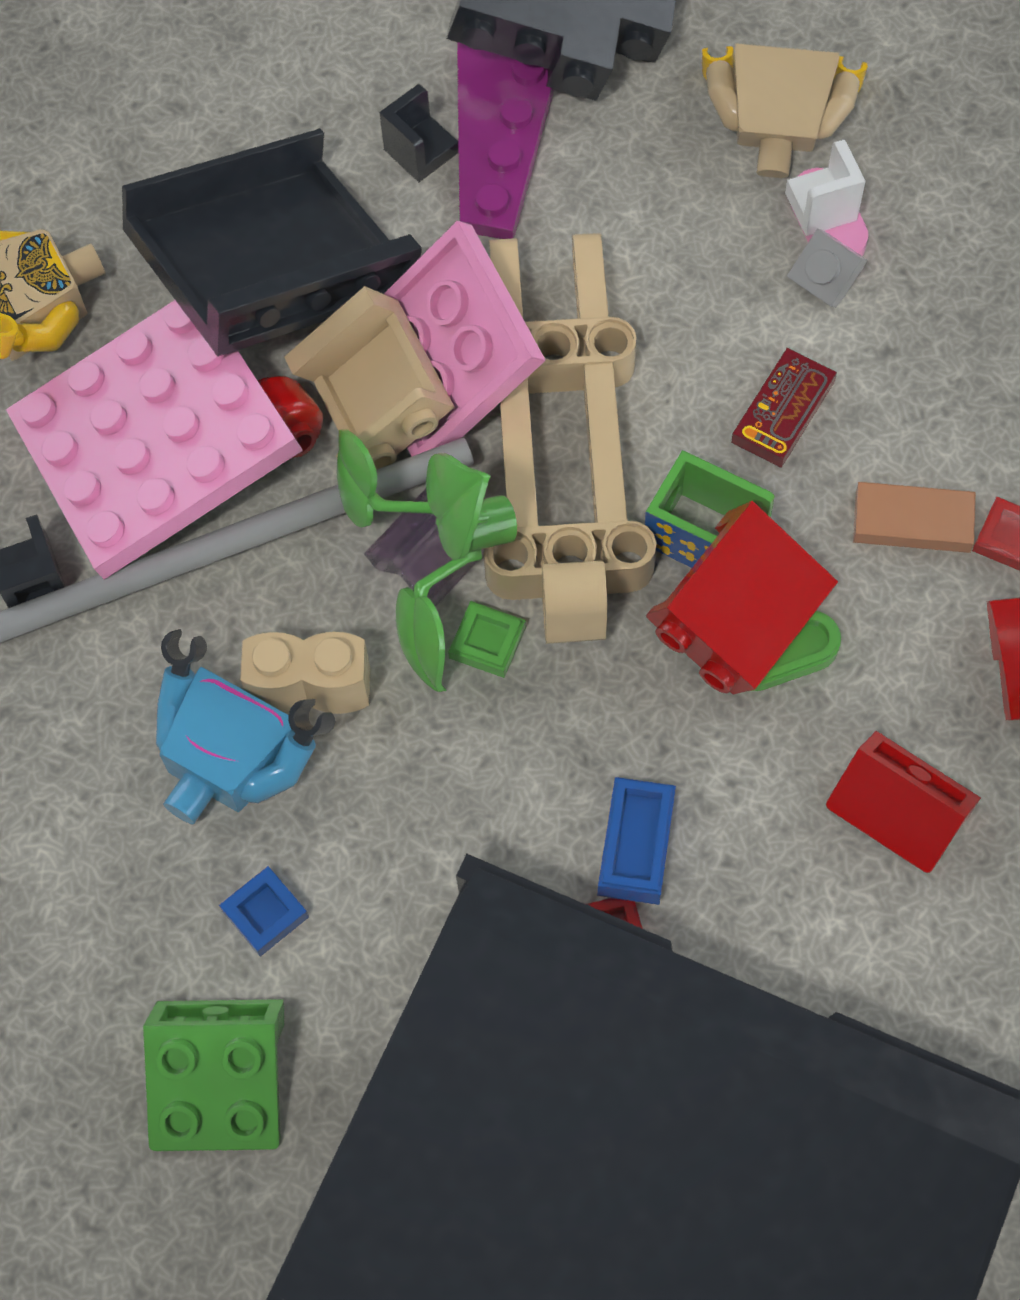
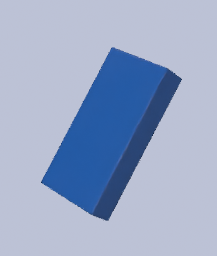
[597,777,676,905]

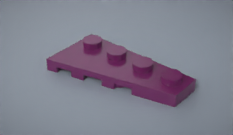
[457,42,554,239]

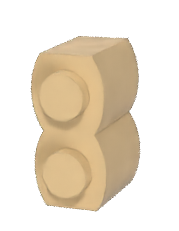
[240,632,370,714]

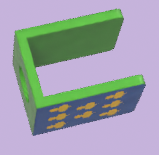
[645,450,775,568]

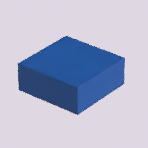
[219,866,309,957]

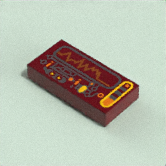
[731,348,837,468]

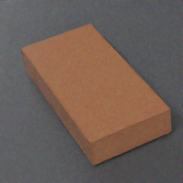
[853,482,976,553]

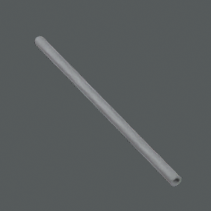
[0,437,474,643]

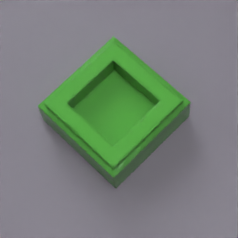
[448,601,526,678]

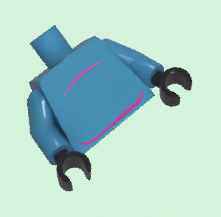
[156,629,336,824]

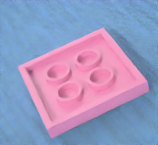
[384,221,546,456]

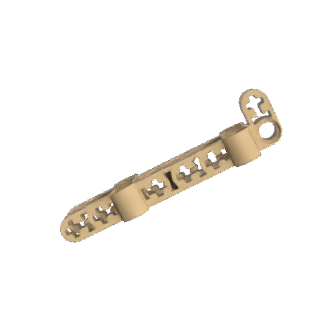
[483,233,657,644]

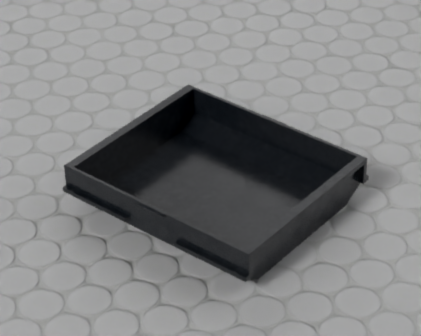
[266,853,1020,1300]

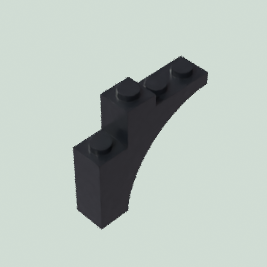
[446,0,676,101]

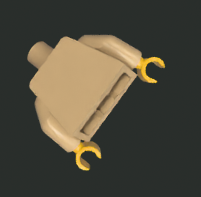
[702,43,868,178]

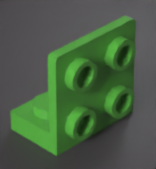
[143,999,284,1151]

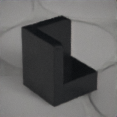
[379,84,459,182]
[0,514,65,608]

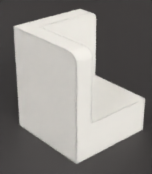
[785,140,866,236]

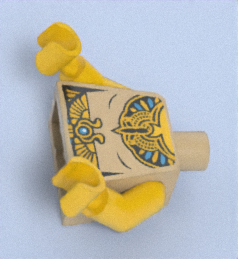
[0,229,105,361]

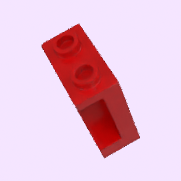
[646,501,838,695]

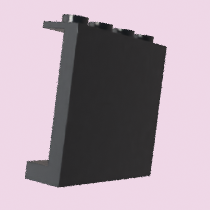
[122,128,422,357]

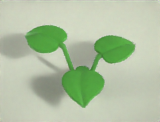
[337,429,517,692]

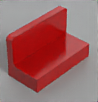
[826,731,981,873]

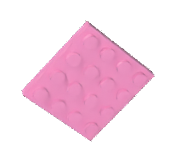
[6,300,303,580]

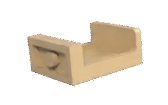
[284,286,455,470]

